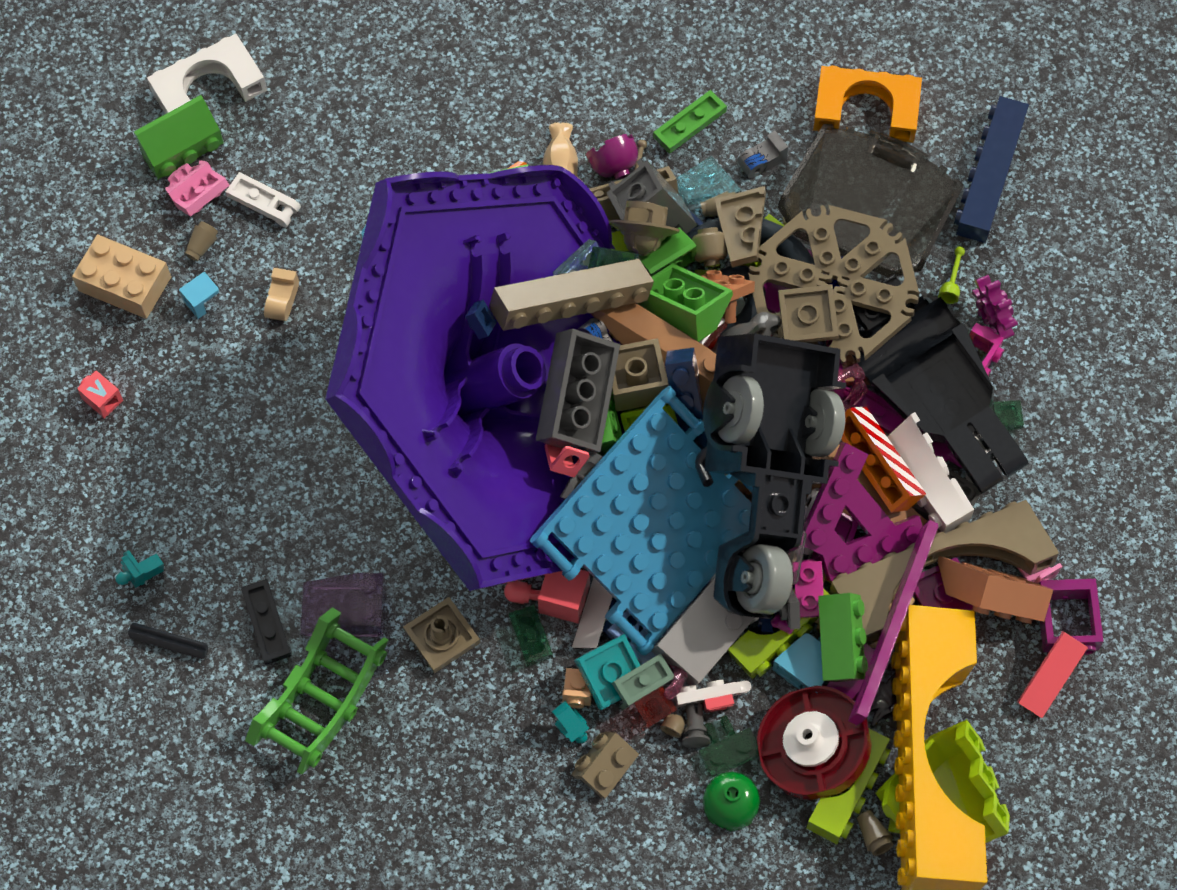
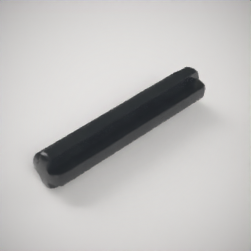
[128,623,209,659]

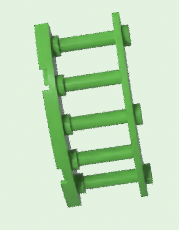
[245,607,388,775]

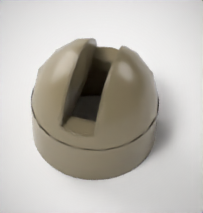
[660,714,685,738]

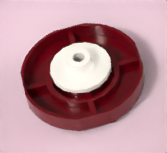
[757,685,872,800]

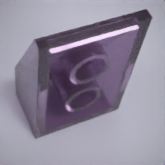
[300,573,386,637]

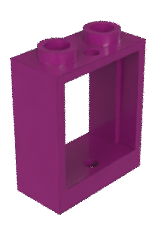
[1039,579,1104,655]

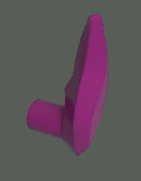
[770,612,794,634]

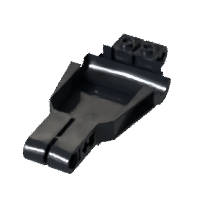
[851,274,1029,494]

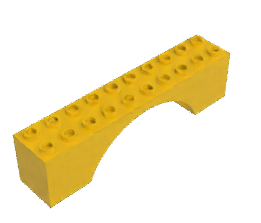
[891,605,987,890]

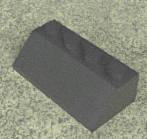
[536,329,620,452]

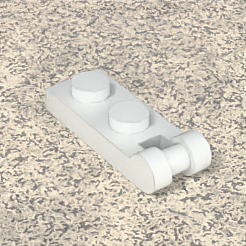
[226,172,301,227]

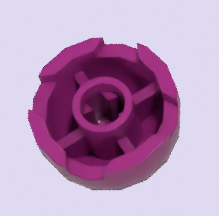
[586,134,638,180]

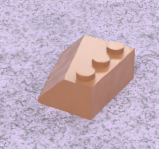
[938,556,1053,624]

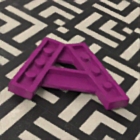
[801,442,923,581]

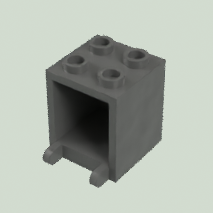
[607,158,697,234]

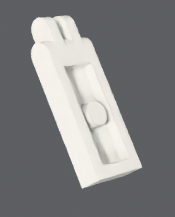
[674,680,751,708]

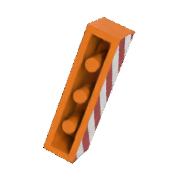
[841,407,926,513]

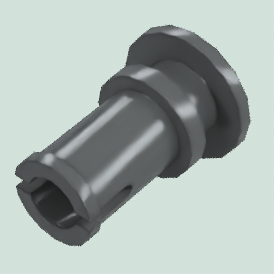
[682,703,710,749]

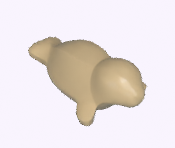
[543,123,582,181]

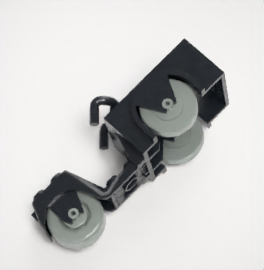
[695,333,846,619]

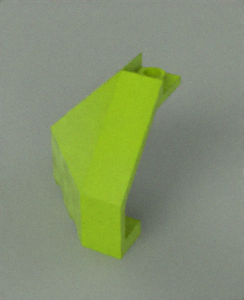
[875,719,1010,843]

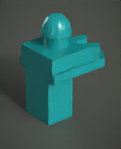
[115,550,164,588]
[552,701,589,744]

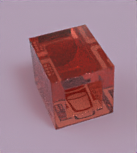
[634,686,677,727]

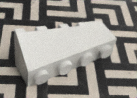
[887,412,974,533]

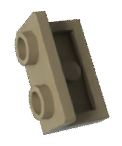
[571,731,639,799]

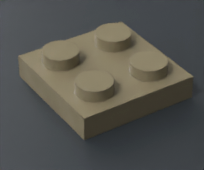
[778,285,839,343]

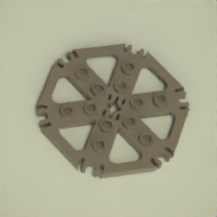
[748,205,919,366]

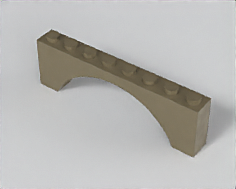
[829,500,1059,645]

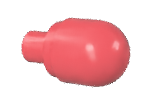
[504,581,540,604]

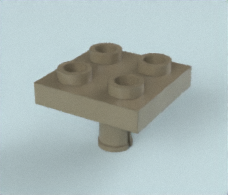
[403,597,480,673]

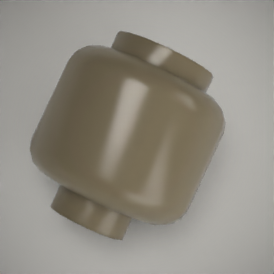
[692,227,728,267]

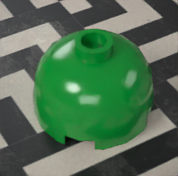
[702,771,760,831]

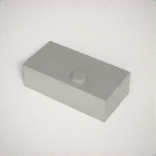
[652,576,755,686]

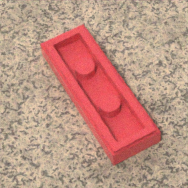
[1017,631,1088,718]

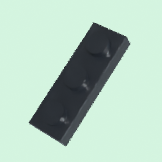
[241,579,292,665]

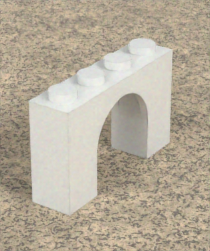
[147,34,267,114]

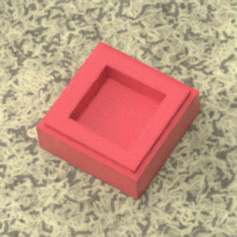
[702,694,734,713]

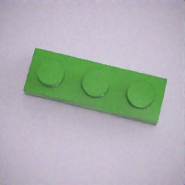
[653,90,727,154]

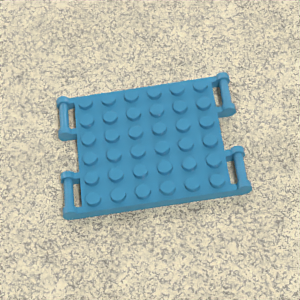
[530,386,753,656]

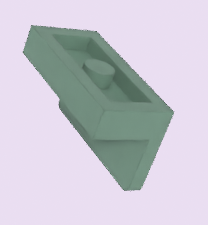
[612,653,675,711]

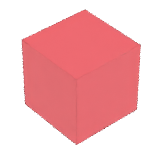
[538,569,590,624]

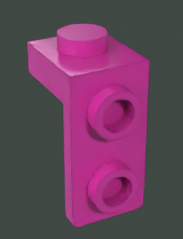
[969,323,1004,376]
[794,559,824,618]

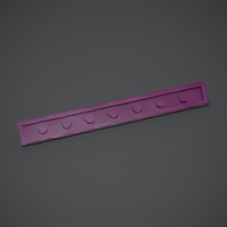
[848,520,939,725]

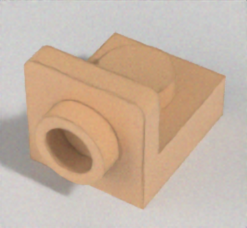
[562,668,592,708]

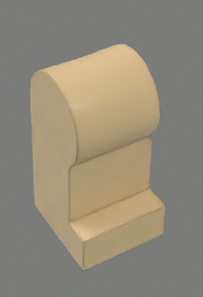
[264,268,299,321]

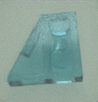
[676,156,741,205]

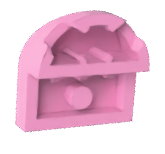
[165,161,230,217]

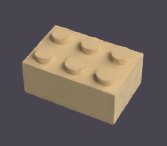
[72,234,171,319]

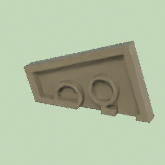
[714,186,766,268]

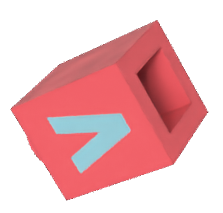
[77,371,123,419]

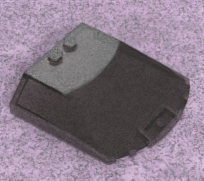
[777,124,964,277]

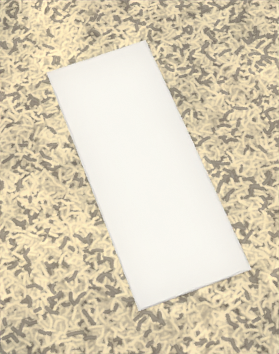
[572,578,612,648]

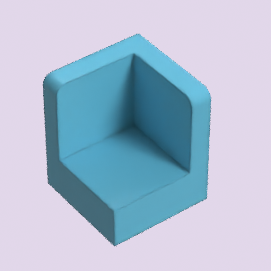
[179,272,219,319]

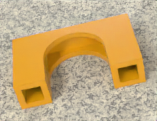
[813,66,922,143]

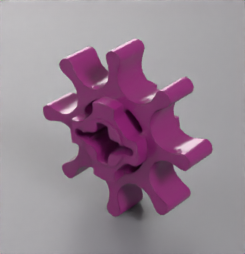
[972,275,1018,340]

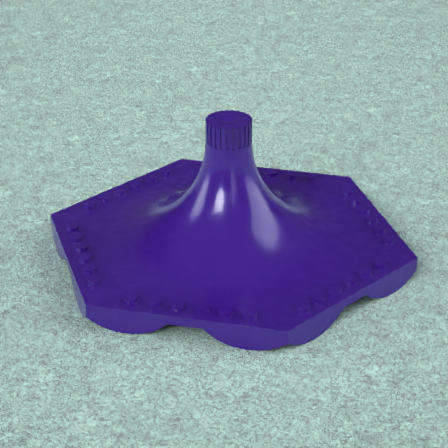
[325,165,637,591]

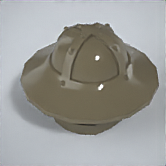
[609,201,680,256]

